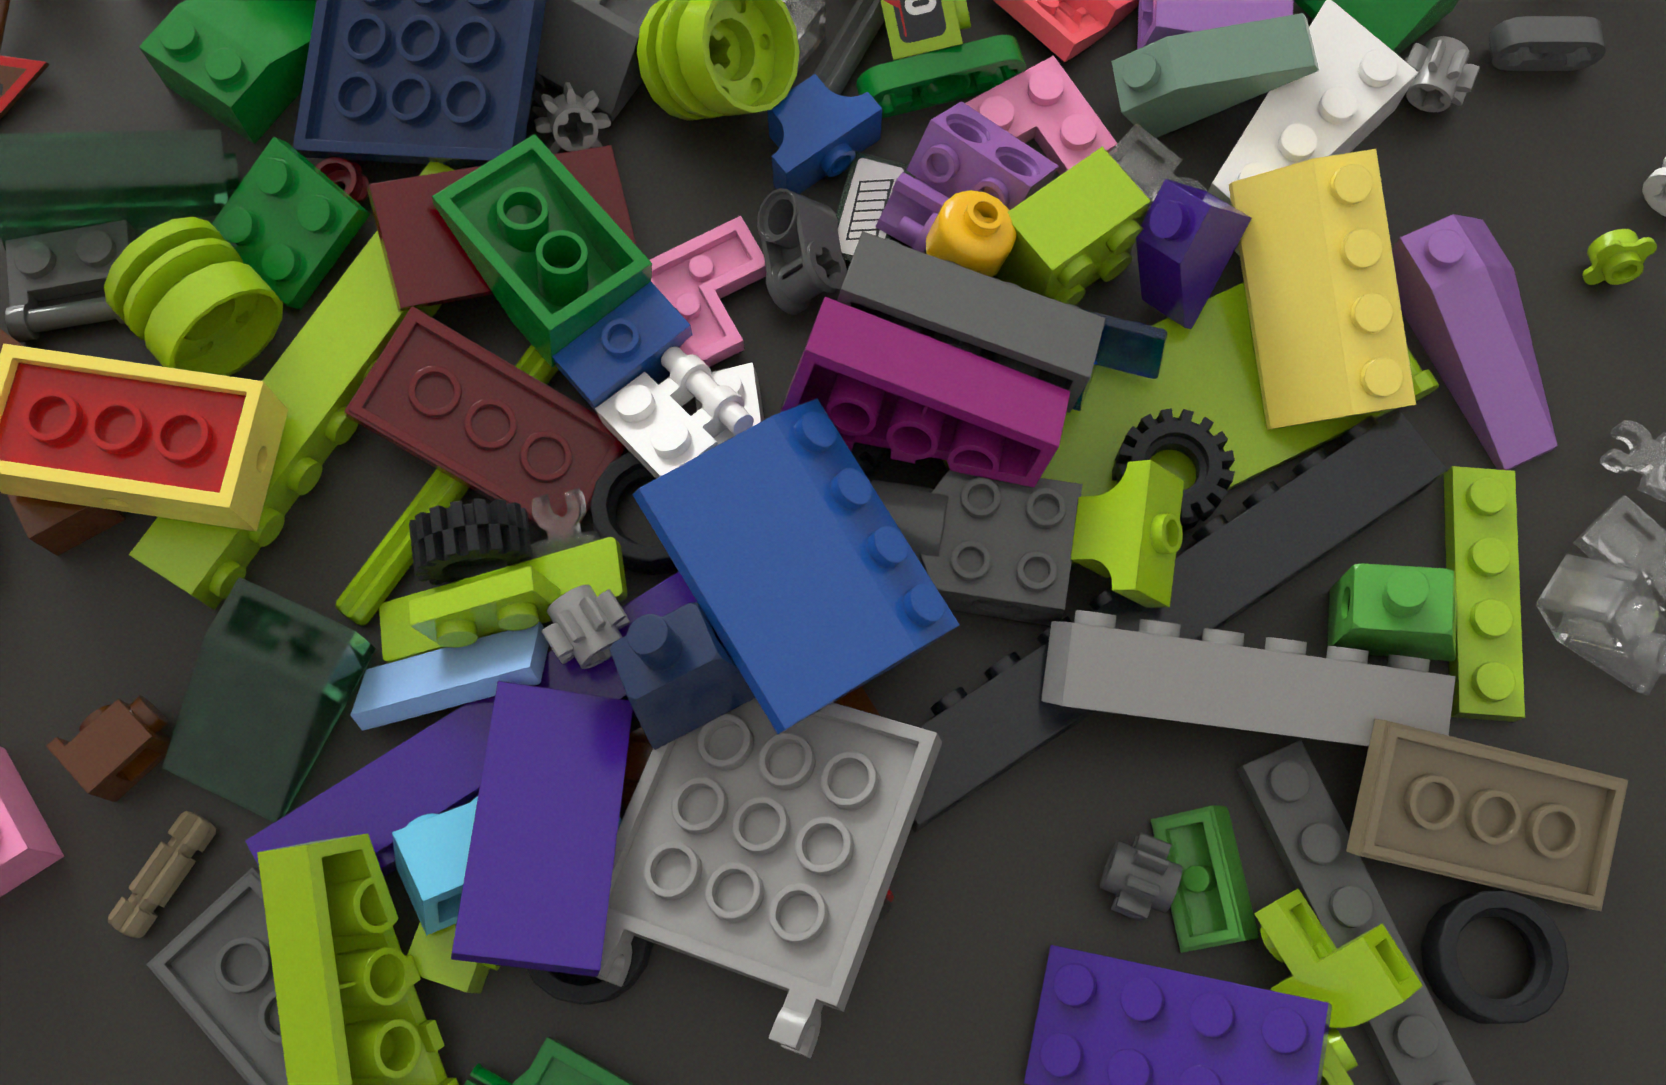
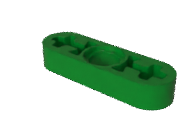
[856,35,1026,118]

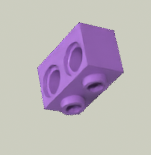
[907,101,1059,210]

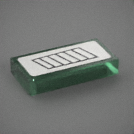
[836,151,911,270]

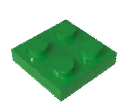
[212,137,370,310]

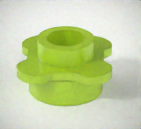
[1582,229,1657,285]

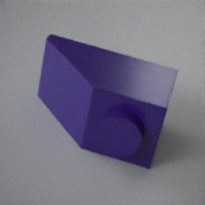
[1136,179,1252,329]

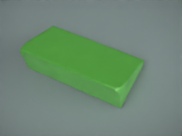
[1151,805,1259,953]

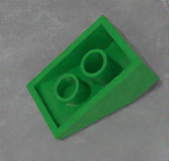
[139,0,317,144]
[432,134,652,367]

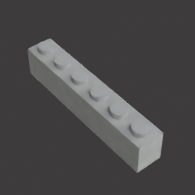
[1041,610,1456,746]

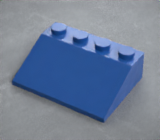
[632,398,959,734]

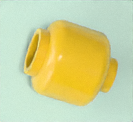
[926,190,1017,277]

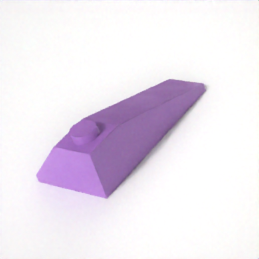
[1392,214,1558,470]

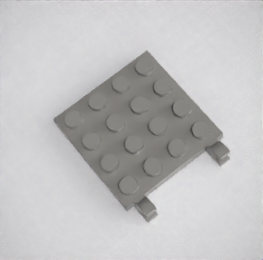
[596,698,942,1059]

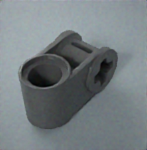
[757,188,847,315]

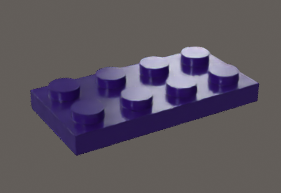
[1024,945,1332,1085]

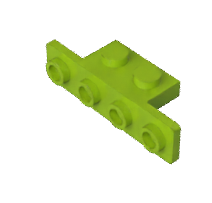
[379,537,627,663]

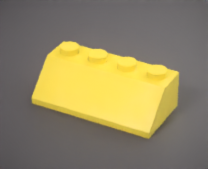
[1229,149,1416,430]

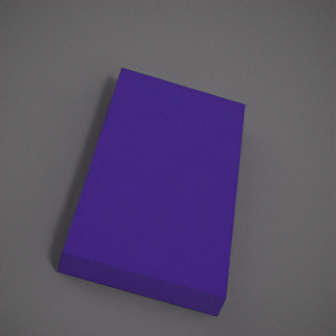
[451,681,633,977]

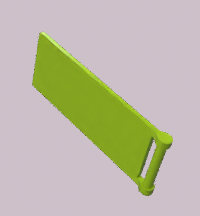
[942,282,1439,566]

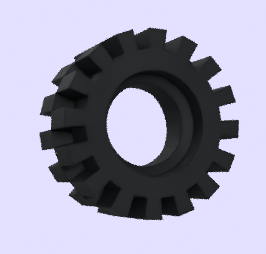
[1112,408,1235,531]
[409,499,533,585]

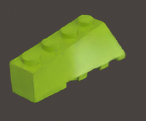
[257,833,459,1085]

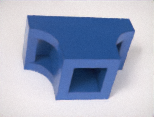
[767,74,882,194]
[552,282,692,410]

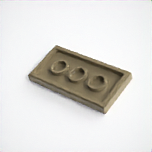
[1346,719,1628,912]

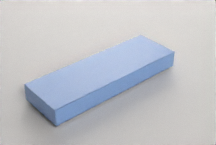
[351,622,549,731]

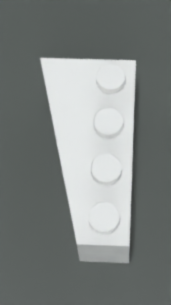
[1208,0,1418,256]

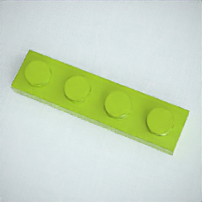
[1443,466,1525,722]

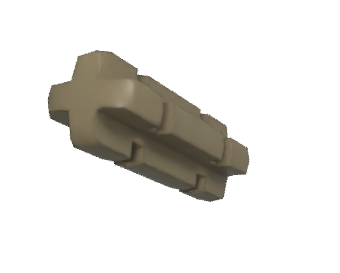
[108,811,216,938]

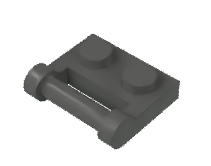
[5,220,137,343]

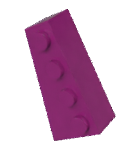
[780,297,1071,487]

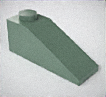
[1111,13,1319,140]

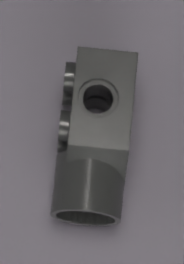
[871,469,1083,626]

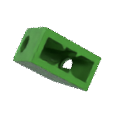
[1327,563,1457,661]

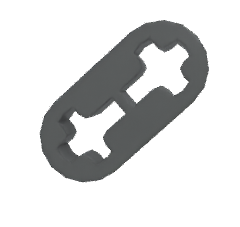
[1488,16,1606,71]

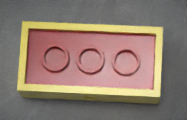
[0,343,288,531]

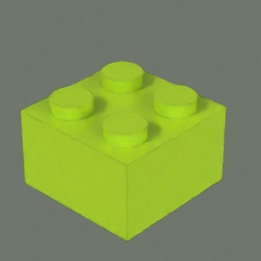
[996,146,1151,305]

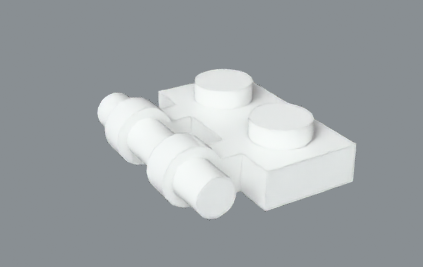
[595,346,754,479]

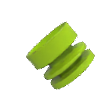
[637,0,800,121]
[104,217,283,376]

